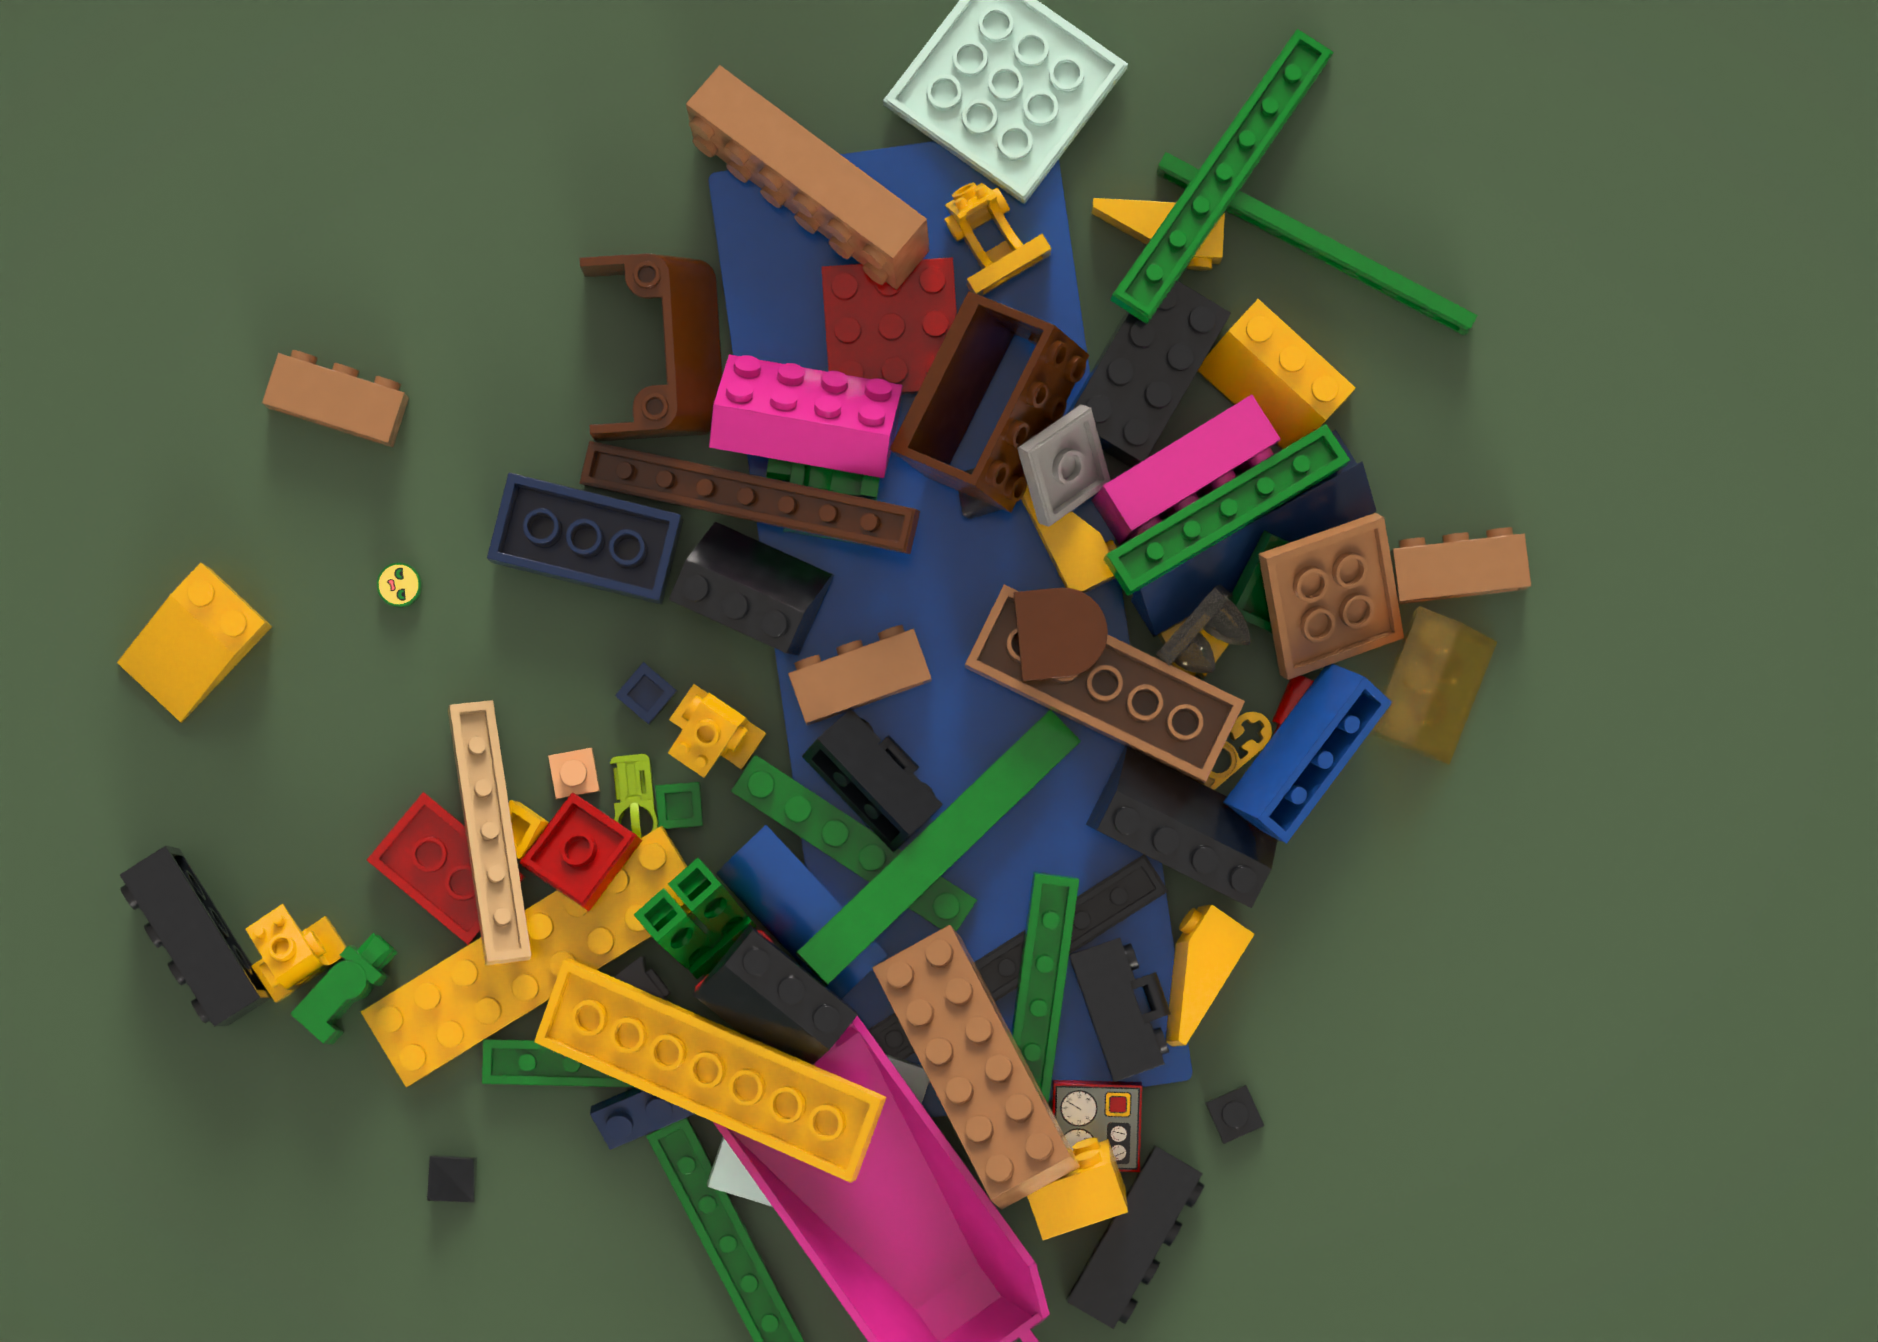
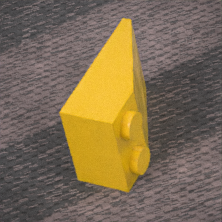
[117,562,273,723]

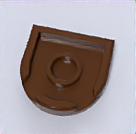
[1013,588,1108,682]

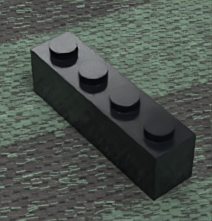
[1066,1145,1205,1329]

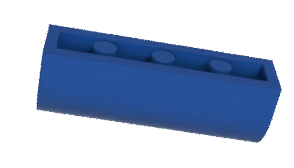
[1223,664,1392,844]
[716,825,888,999]

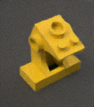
[944,183,1052,296]
[668,684,767,778]
[246,904,347,1003]

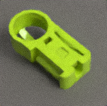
[610,754,658,838]

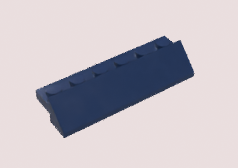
[1131,429,1377,637]

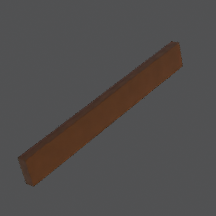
[579,441,920,554]

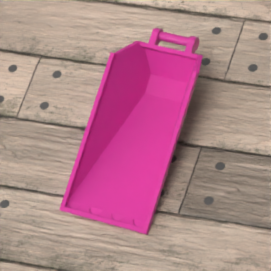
[712,1015,1050,1342]

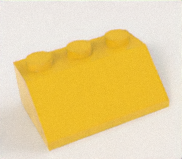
[1197,299,1356,449]

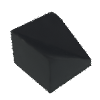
[427,1155,477,1202]

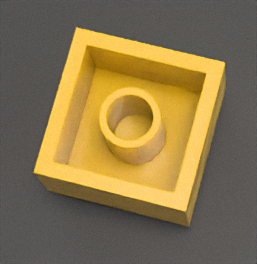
[1027,1137,1128,1240]

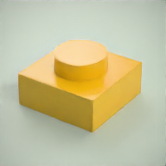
[509,800,549,860]

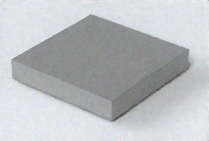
[1017,404,1111,527]

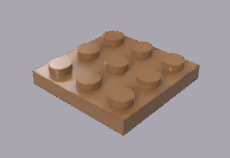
[1258,513,1404,680]

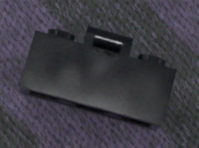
[802,709,943,852]
[1069,937,1171,1082]

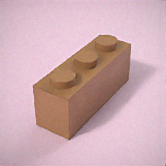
[262,350,409,448]
[1390,527,1531,604]
[788,625,932,726]

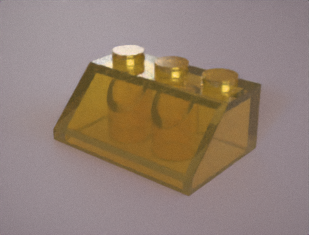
[1369,606,1497,765]

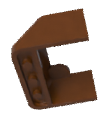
[579,253,722,442]

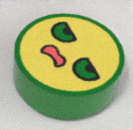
[377,563,422,608]

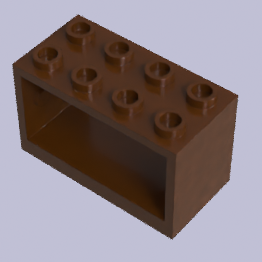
[889,291,1089,513]

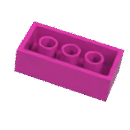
[709,354,903,478]
[1092,395,1280,545]

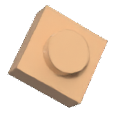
[548,748,600,800]

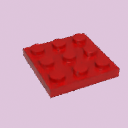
[821,257,957,395]

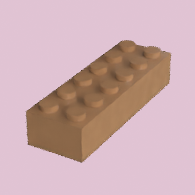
[686,65,930,290]
[965,584,1245,784]
[872,925,1080,1210]

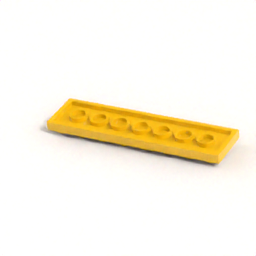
[361,826,691,1087]
[534,958,887,1183]

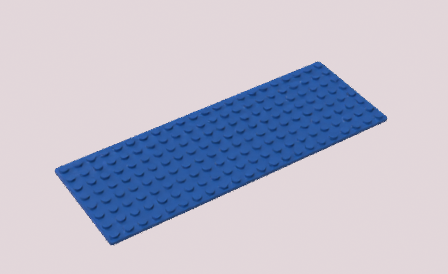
[708,141,1193,1118]

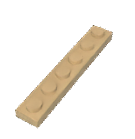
[448,700,531,966]

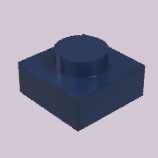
[615,662,678,725]

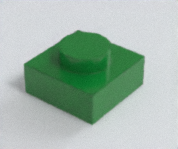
[655,782,704,830]

